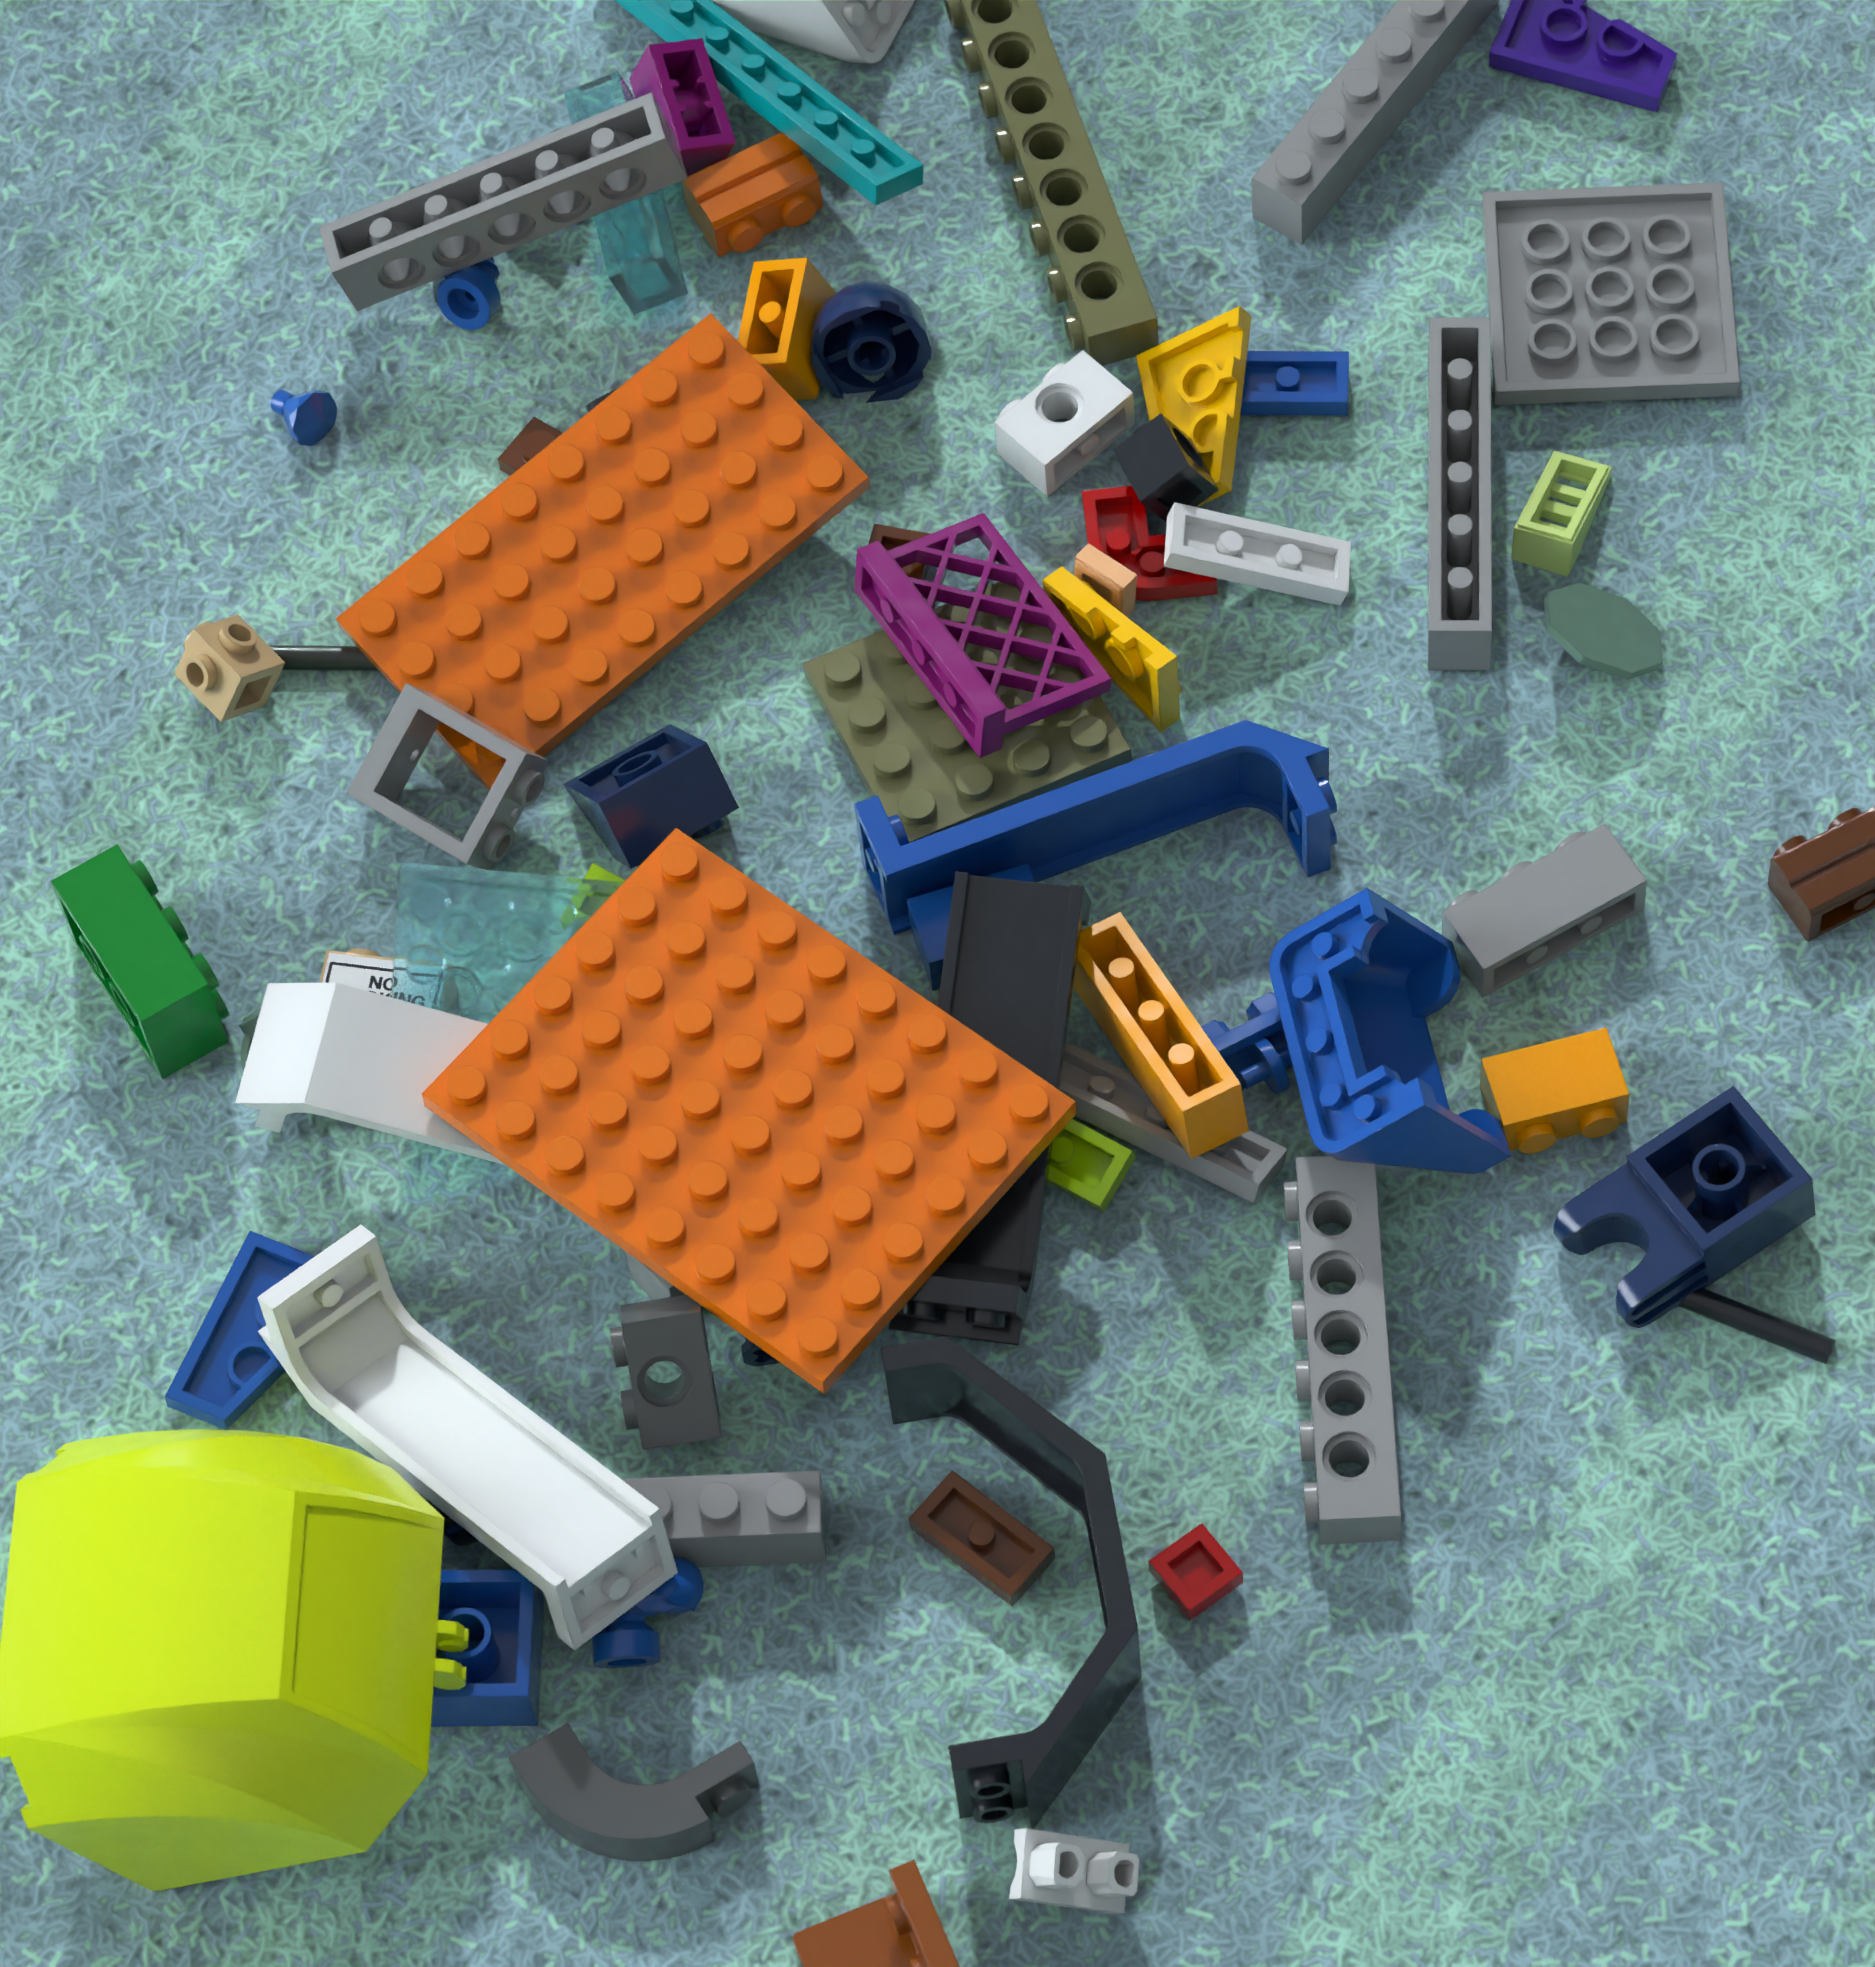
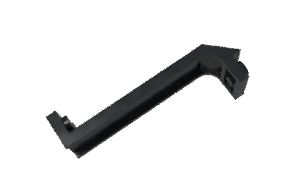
[889,871,1091,1345]

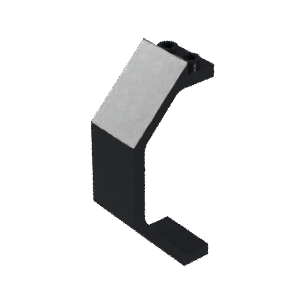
[881,1337,1142,1829]

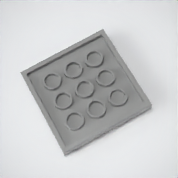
[1482,182,1740,405]

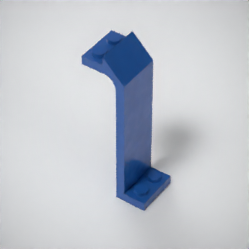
[854,720,1337,936]

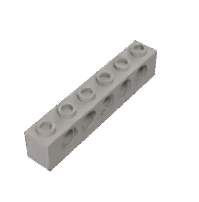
[319,93,688,311]
[1283,1156,1401,1545]

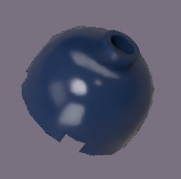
[810,281,932,403]

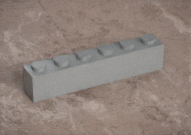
[1252,0,1499,245]
[1428,318,1492,670]

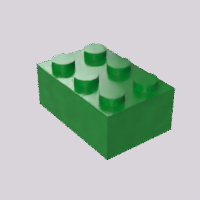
[50,844,230,1079]

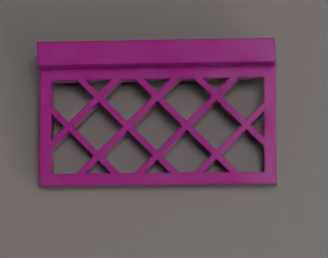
[854,513,1112,758]

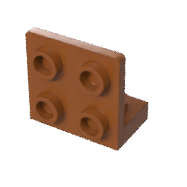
[792,1860,960,1967]

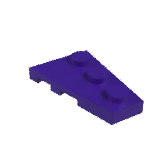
[1489,0,1677,113]

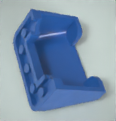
[1269,888,1511,1174]

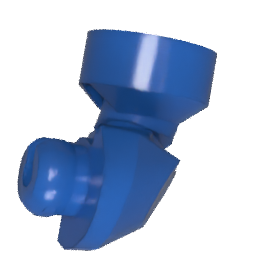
[437,257,501,330]
[592,1557,704,1669]

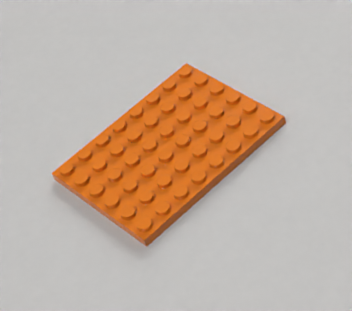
[422,828,1077,1394]

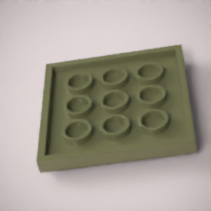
[803,582,1132,843]

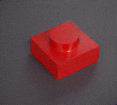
[1148,1523,1243,1621]

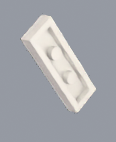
[1164,502,1351,606]

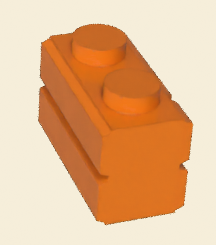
[682,132,823,257]

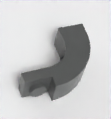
[509,1723,760,1861]

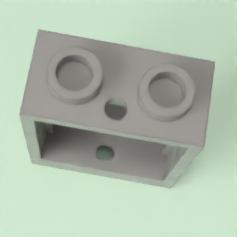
[347,683,550,870]

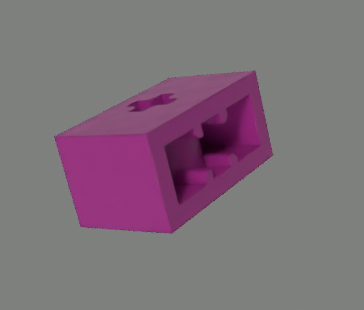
[629,38,736,176]

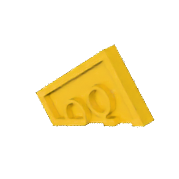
[1136,306,1251,507]

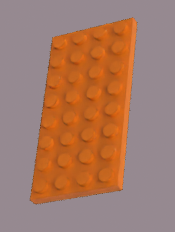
[336,313,871,791]

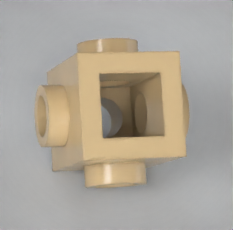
[174,614,285,722]

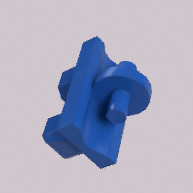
[1201,992,1293,1095]

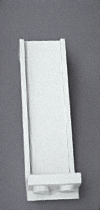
[235,982,505,1165]
[257,1224,678,1651]

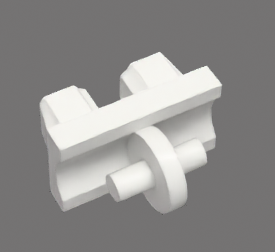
[1009,1828,1139,1914]

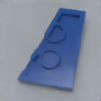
[165,1231,315,1430]

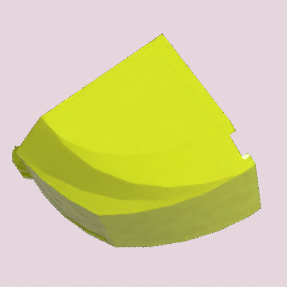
[0,1429,469,1890]

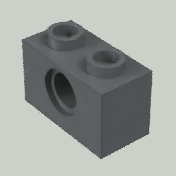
[610,1295,721,1450]

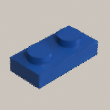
[1240,351,1349,416]

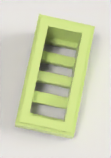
[1511,451,1612,576]

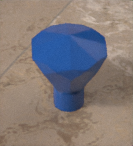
[270,390,338,446]

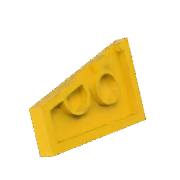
[1043,566,1181,732]

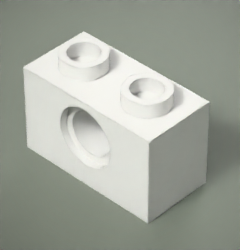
[994,350,1135,497]

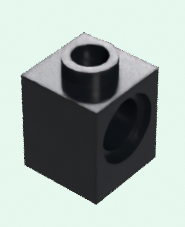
[1113,413,1219,523]

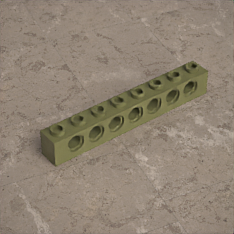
[944,0,1159,366]

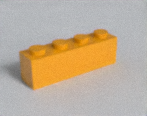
[1073,912,1249,1159]

